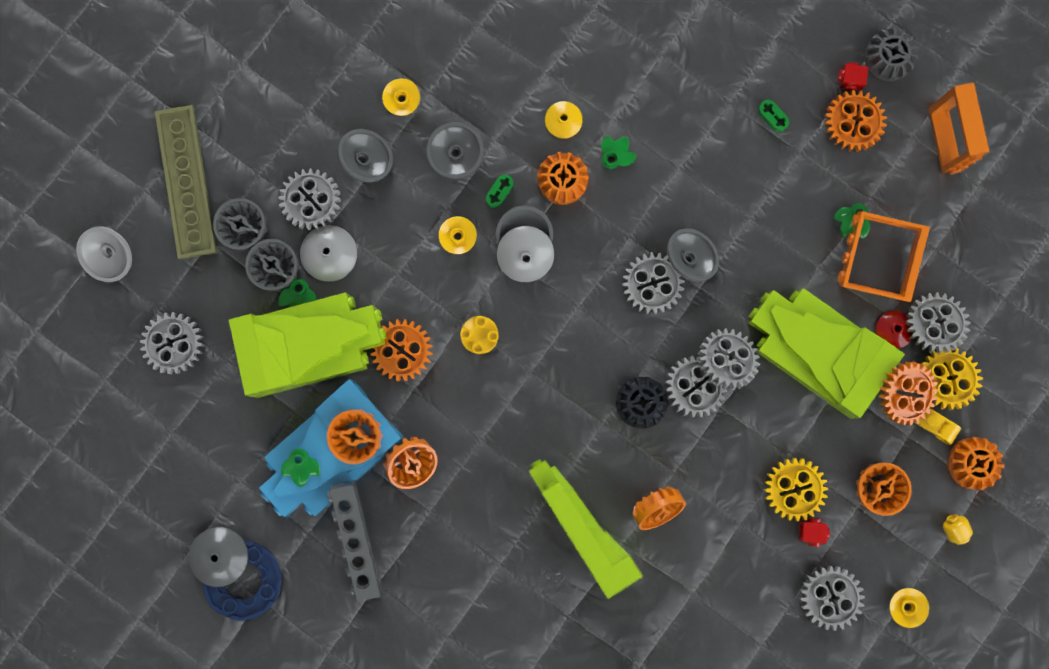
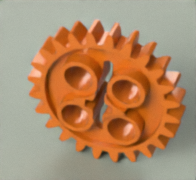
[824,90,887,152]
[371,319,433,381]
[879,362,938,425]

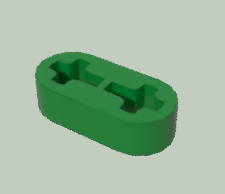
[758,100,789,133]
[486,175,513,208]

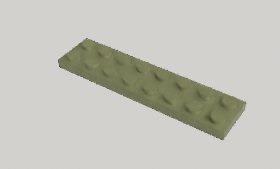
[155,105,217,260]

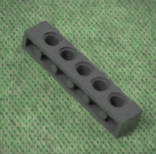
[328,480,382,602]

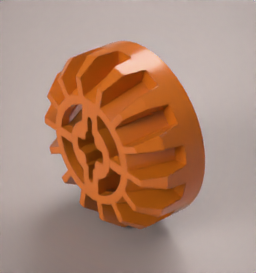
[537,152,589,205]
[327,409,383,464]
[383,437,438,489]
[947,437,1004,490]
[856,462,912,516]
[633,487,686,530]

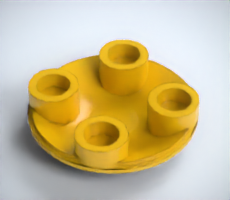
[460,316,499,354]

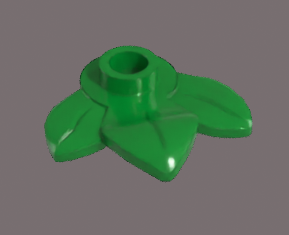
[601,136,637,169]
[834,203,870,239]
[278,279,317,307]
[281,448,321,487]

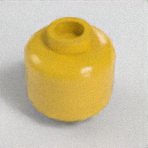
[943,514,973,545]

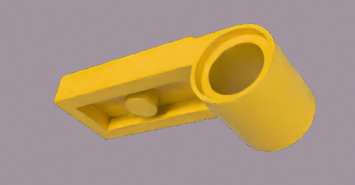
[914,408,961,445]

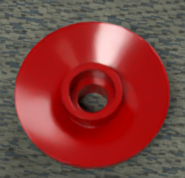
[876,311,913,348]

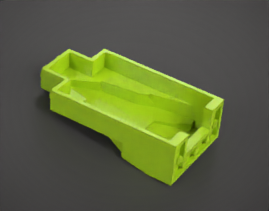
[748,288,905,419]
[229,292,387,398]
[529,459,643,598]

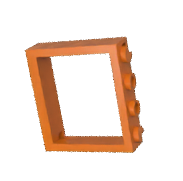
[928,83,989,175]
[837,211,930,302]

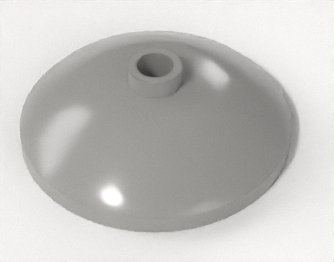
[300,225,357,282]
[497,226,554,282]
[76,227,132,282]

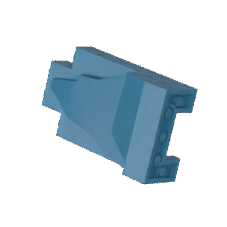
[259,379,405,517]

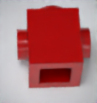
[837,62,868,92]
[799,518,830,547]

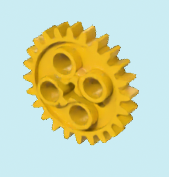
[921,348,983,410]
[764,458,828,521]

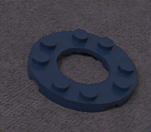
[202,541,282,621]

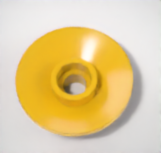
[382,78,420,116]
[545,101,582,139]
[439,216,477,254]
[889,588,929,628]

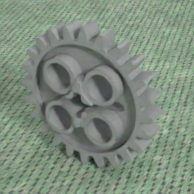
[278,168,341,230]
[622,252,685,315]
[905,292,971,354]
[140,312,204,375]
[698,328,760,390]
[664,356,727,418]
[799,565,865,631]

